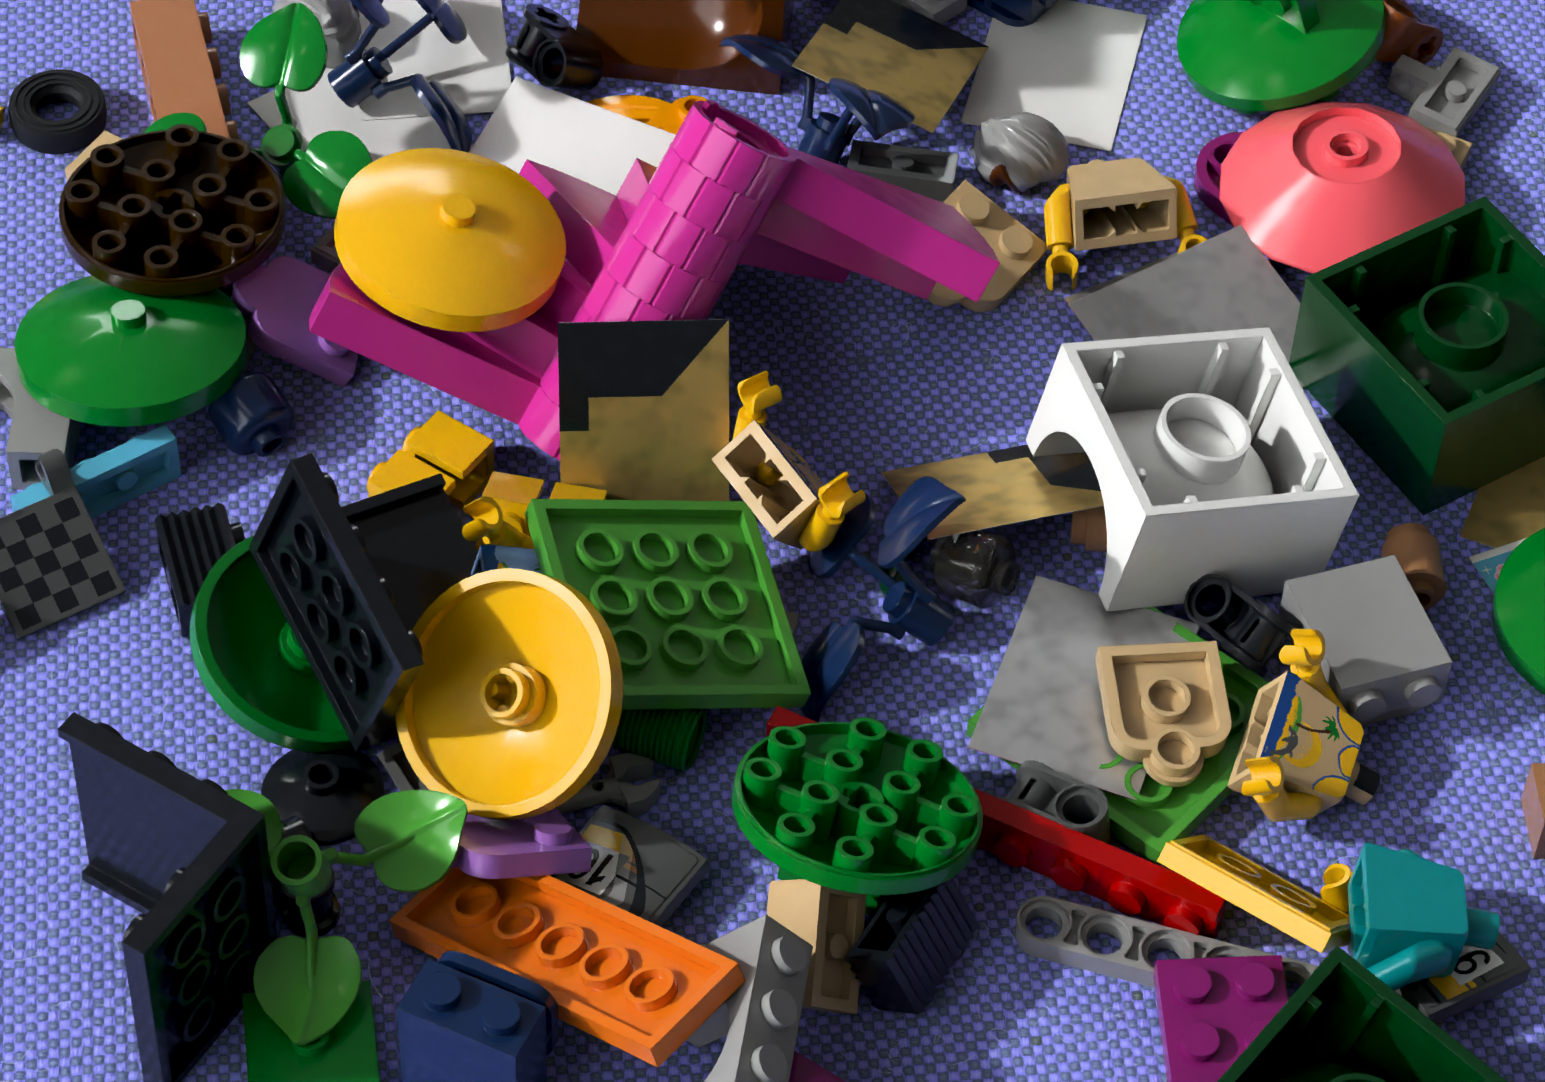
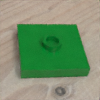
[242,980,380,1082]

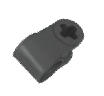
[1000,760,1111,845]

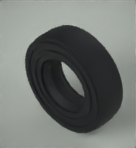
[9,69,107,154]

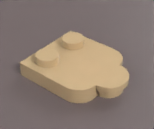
[927,179,1048,312]
[1095,641,1232,787]

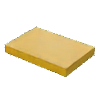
[1157,834,1351,953]

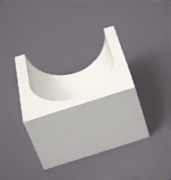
[1026,327,1359,612]

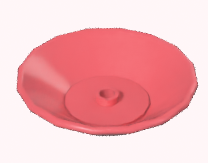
[1219,101,1465,274]

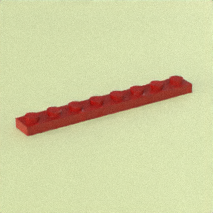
[766,705,1227,939]

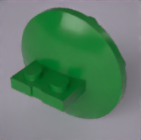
[1177,0,1386,115]
[731,717,983,917]

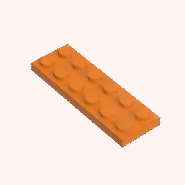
[389,867,745,1068]

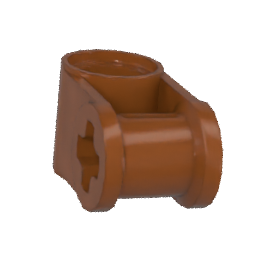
[1375,0,1444,64]

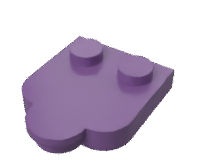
[232,256,358,387]
[452,808,592,879]

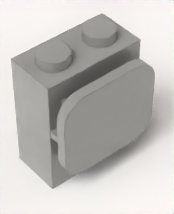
[1278,555,1453,726]

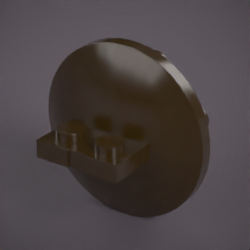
[59,124,287,298]

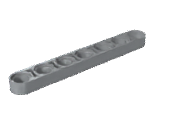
[1014,896,1443,1028]

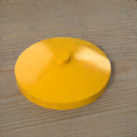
[334,148,566,332]
[395,568,623,820]

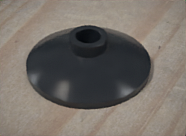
[261,749,384,846]

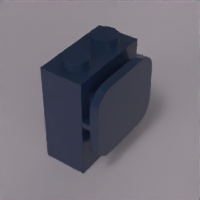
[396,951,558,1082]

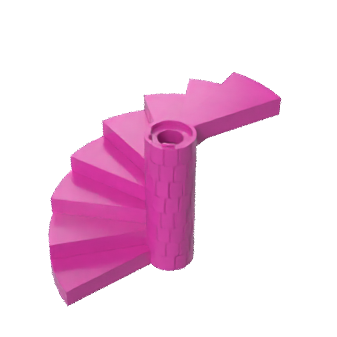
[309,100,1000,461]

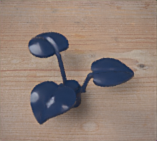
[328,0,472,152]
[719,34,954,164]
[800,476,966,723]

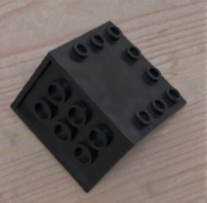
[249,453,478,752]
[58,712,278,1082]

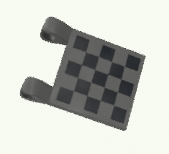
[0,449,126,641]

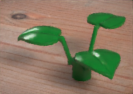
[144,3,373,219]

